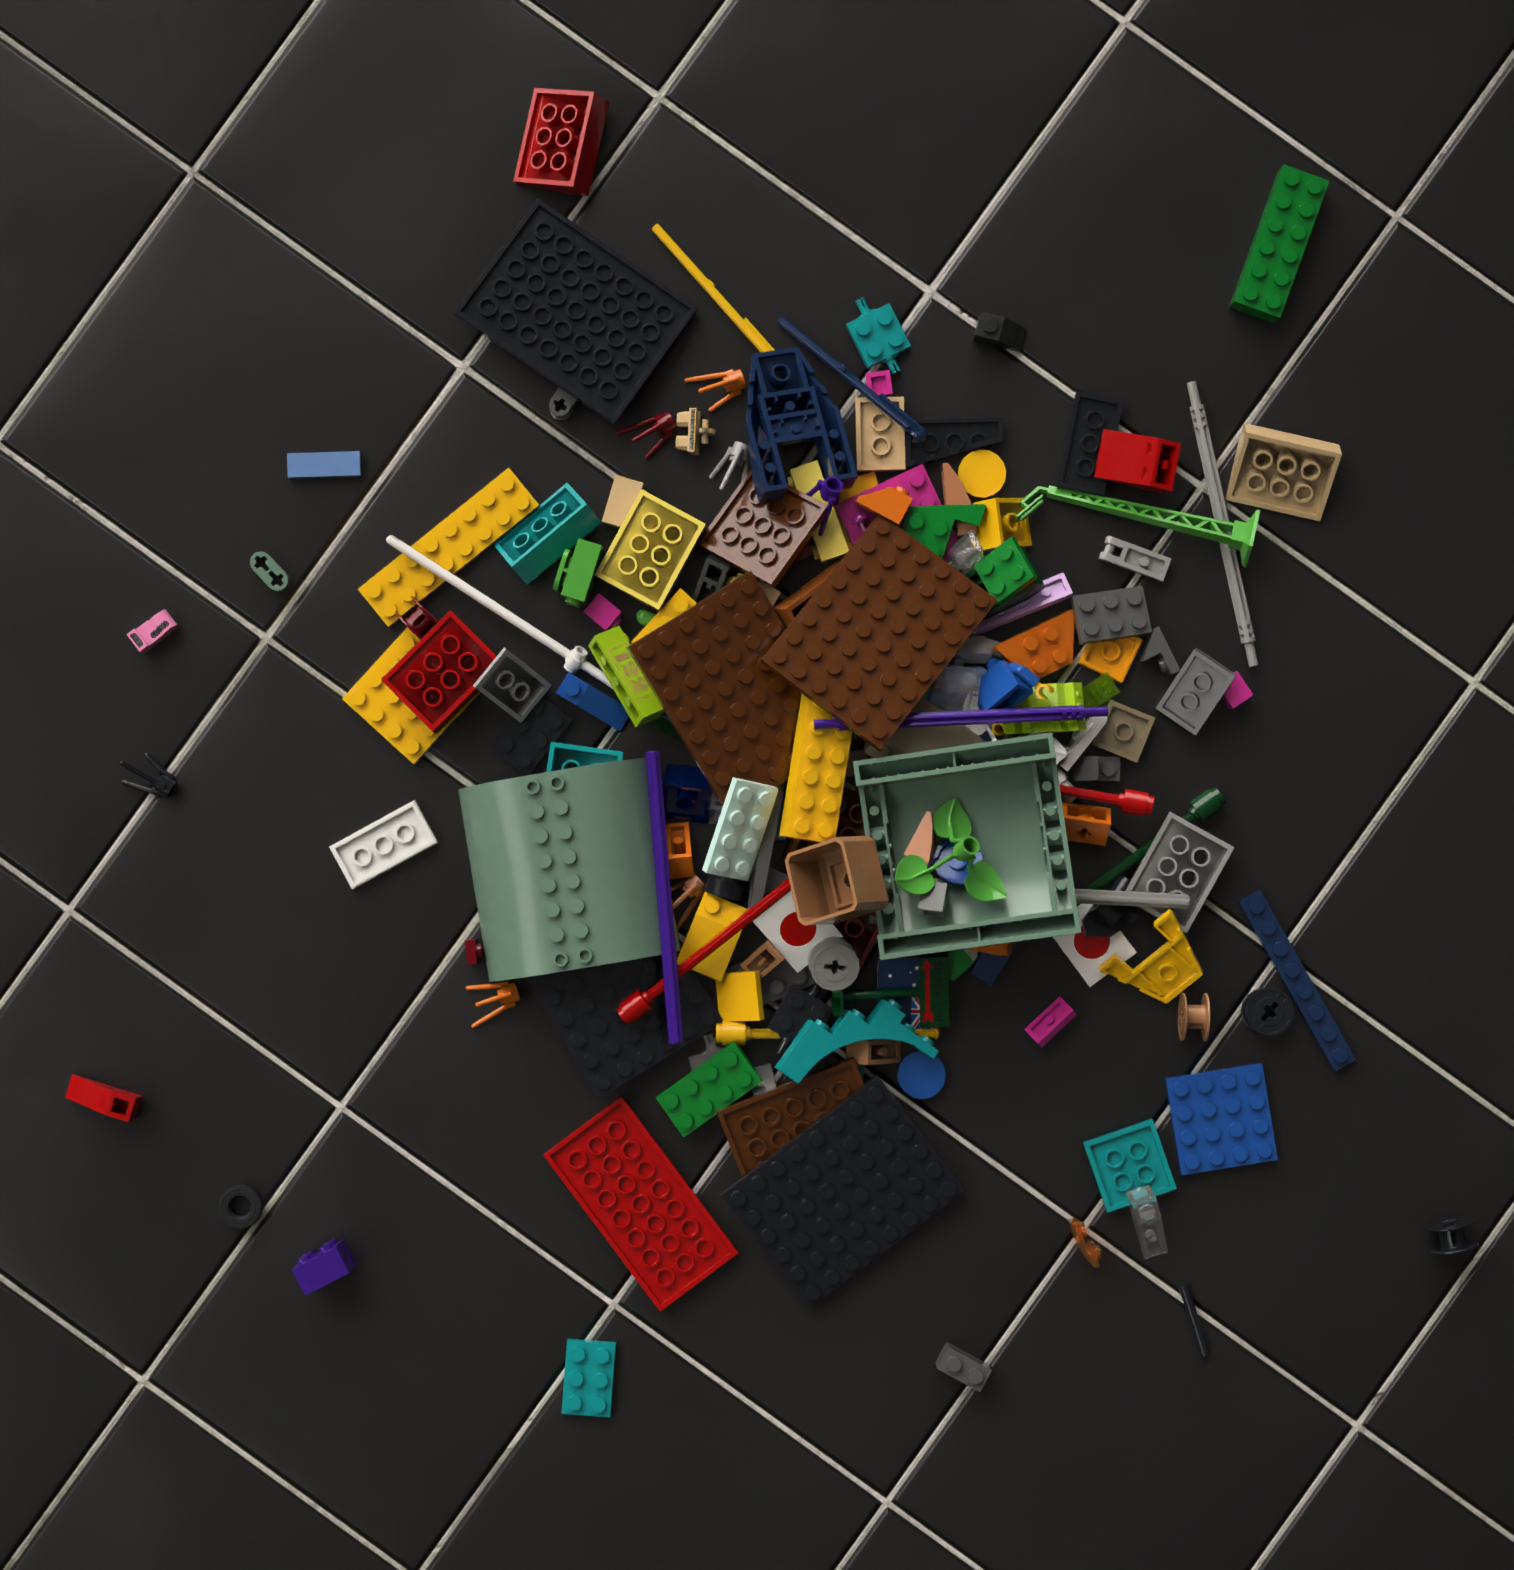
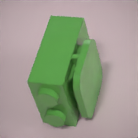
[553,538,605,608]

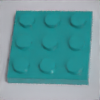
[1083,1118,1177,1213]

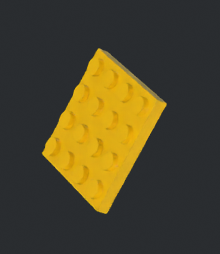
[342,627,480,764]

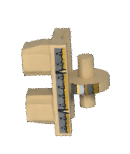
[675,408,716,455]

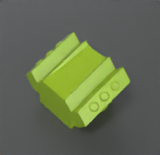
[1003,682,1087,735]

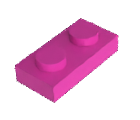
[1024,996,1077,1048]

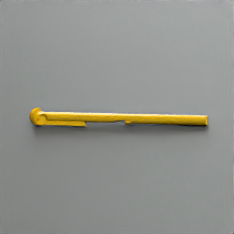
[651,223,775,352]

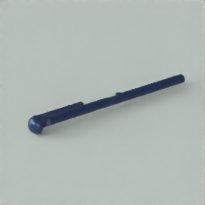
[777,316,928,444]

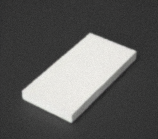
[329,800,439,889]

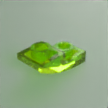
[1082,672,1120,708]

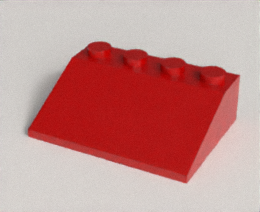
[513,88,609,196]
[381,610,497,734]

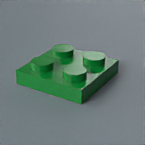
[974,537,1038,606]

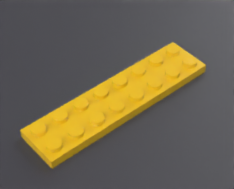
[358,468,540,627]

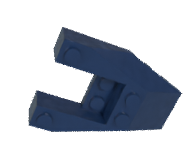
[746,347,858,503]

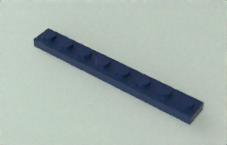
[1237,890,1356,1072]

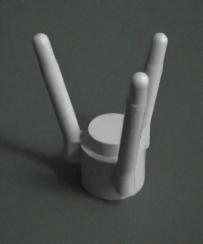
[709,441,751,490]

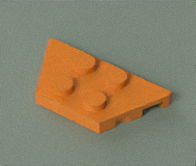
[992,609,1074,679]

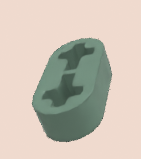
[250,551,290,592]

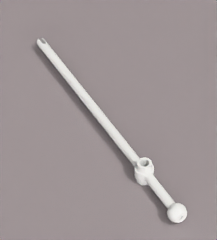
[386,535,613,689]

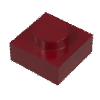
[465,939,483,965]

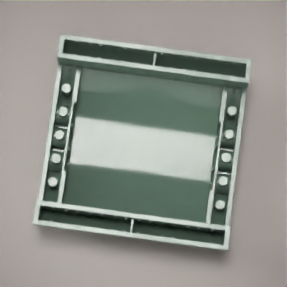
[853,733,1081,960]
[458,758,681,982]

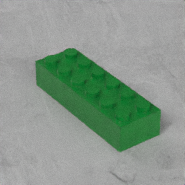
[1229,164,1329,324]

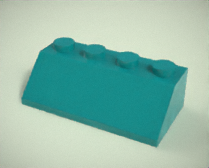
[493,483,601,585]

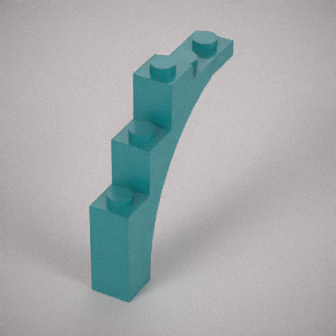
[774,999,939,1084]

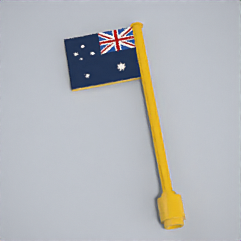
[716,957,940,1045]

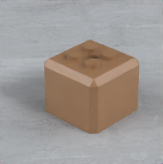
[785,836,889,926]

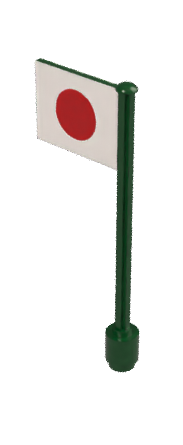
[1053,787,1226,987]

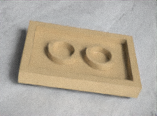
[855,397,906,472]

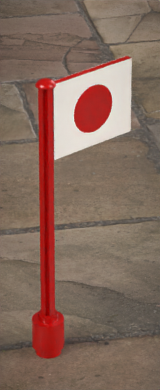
[616,878,844,1025]

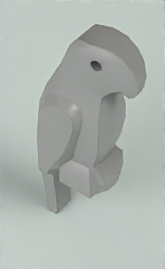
[952,636,1008,667]

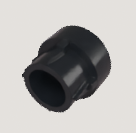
[704,874,749,902]

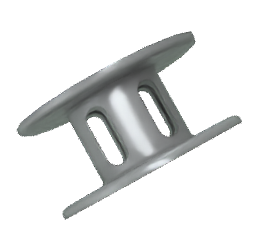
[808,937,860,991]

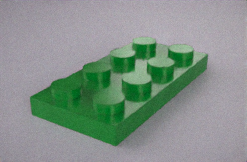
[655,1041,763,1137]

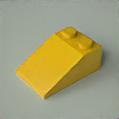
[677,892,747,982]

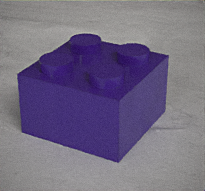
[292,1239,357,1296]

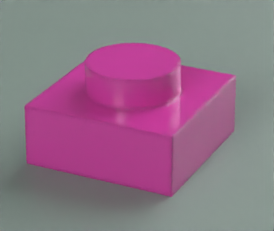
[865,370,893,396]

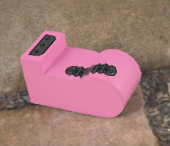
[126,609,178,654]

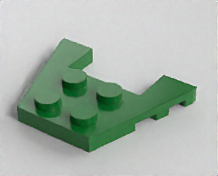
[902,504,986,559]

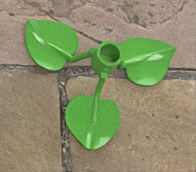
[895,797,1007,902]

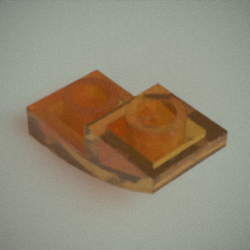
[1067,1217,1102,1268]

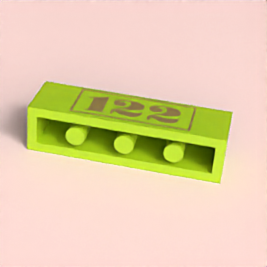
[588,626,664,728]

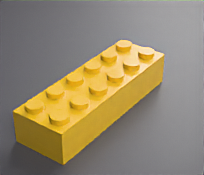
[779,694,852,843]

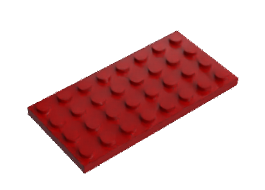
[543,1095,739,1312]

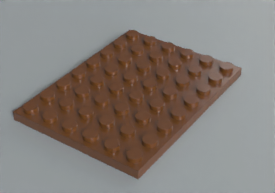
[761,514,998,752]
[626,571,802,807]

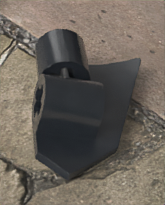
[1081,876,1146,937]

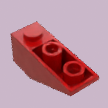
[65,1074,143,1122]

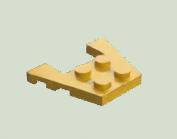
[1099,908,1203,1004]

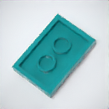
[561,1339,616,1417]

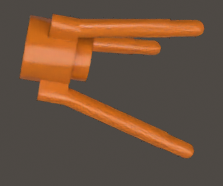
[684,369,746,412]
[466,980,521,1028]

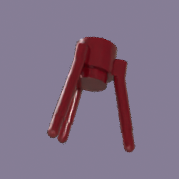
[615,412,677,459]

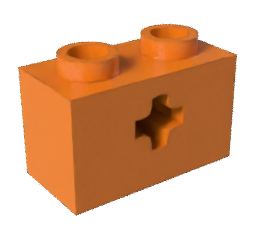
[1062,801,1111,846]

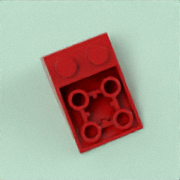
[1094,429,1181,493]

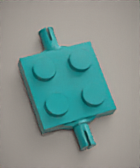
[845,297,911,375]

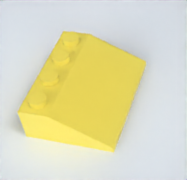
[595,489,706,612]

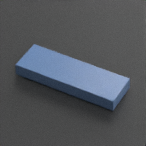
[287,451,362,479]

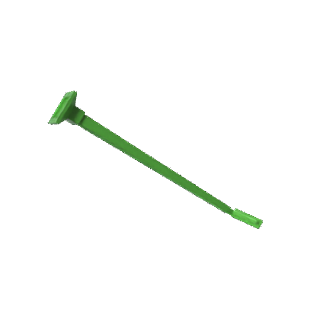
[1016,485,1260,568]

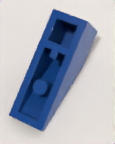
[556,672,629,731]

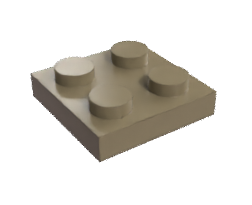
[1091,700,1155,763]

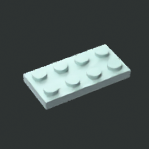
[702,777,779,881]

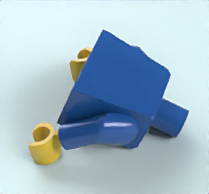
[977,658,1054,736]

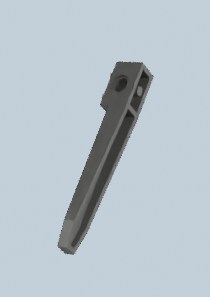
[747,781,786,911]

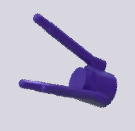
[807,476,844,536]

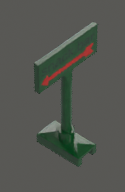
[830,955,950,1028]

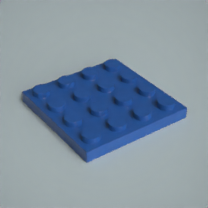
[1165,1063,1278,1175]

